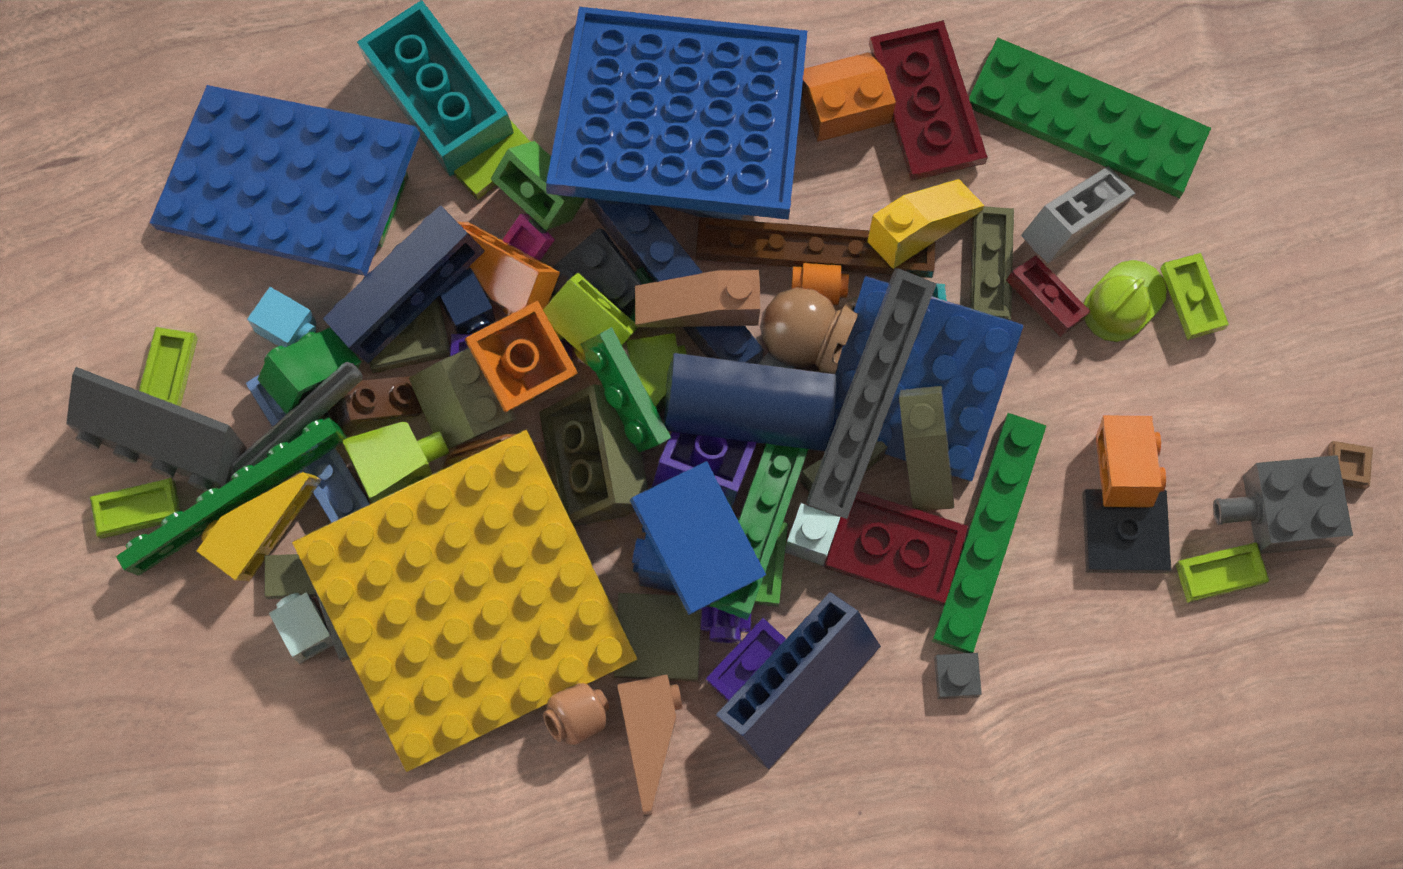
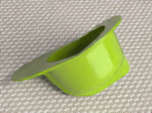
[1084,260,1167,342]

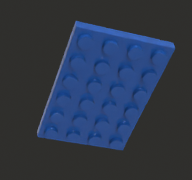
[150,85,420,276]

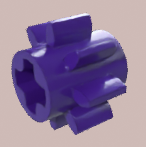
[701,606,751,643]

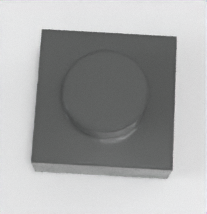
[934,653,982,699]

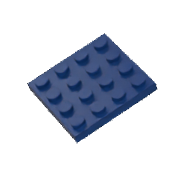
[830,276,1024,482]

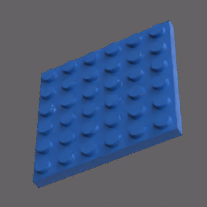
[546,7,808,220]

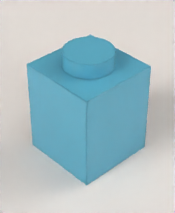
[247,287,317,347]

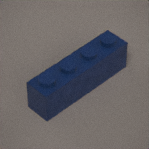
[323,205,485,364]

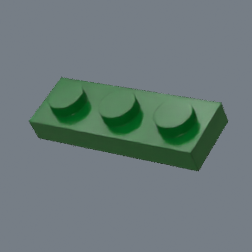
[580,327,671,453]

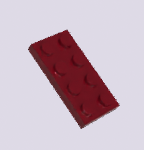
[869,20,988,181]

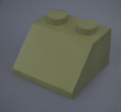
[409,348,516,449]

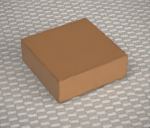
[1327,441,1373,490]

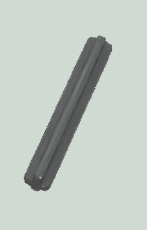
[232,362,363,472]

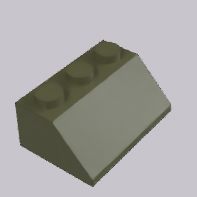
[539,384,648,526]

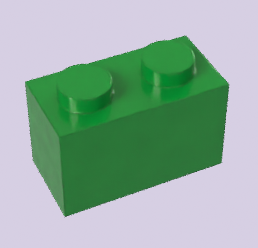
[257,327,361,414]

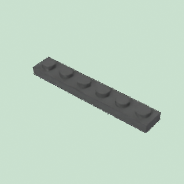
[806,269,937,519]

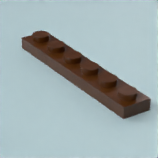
[696,217,936,278]

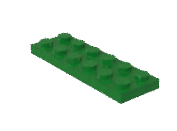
[969,37,1211,199]

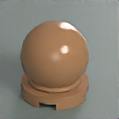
[760,287,858,374]

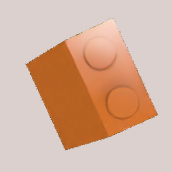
[802,52,896,142]
[464,301,578,413]

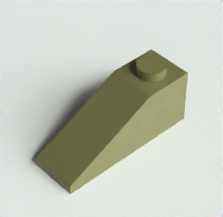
[899,386,954,511]

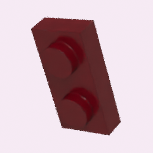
[1006,255,1091,337]

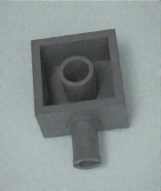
[1213,455,1353,554]

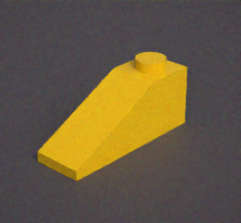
[868,179,984,269]
[197,472,322,582]

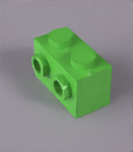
[490,141,586,230]

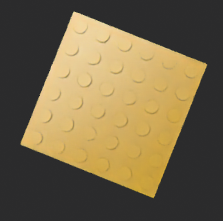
[292,429,637,772]

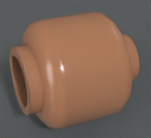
[543,683,609,746]

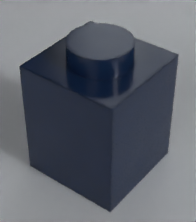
[438,268,496,334]

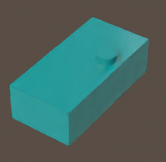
[357,0,514,177]

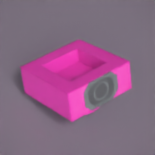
[502,214,555,261]

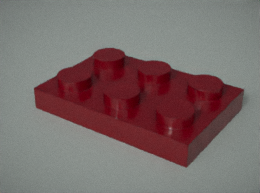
[825,491,968,606]

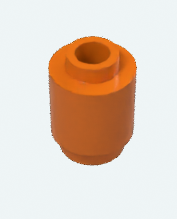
[791,263,849,305]

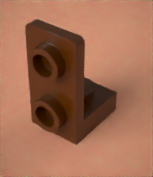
[325,376,423,437]

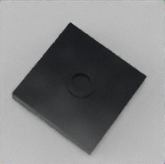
[1082,489,1171,574]

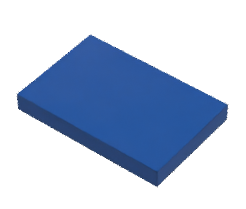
[630,461,766,615]

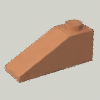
[635,270,760,327]
[617,674,683,816]

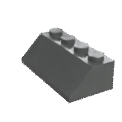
[66,367,246,491]

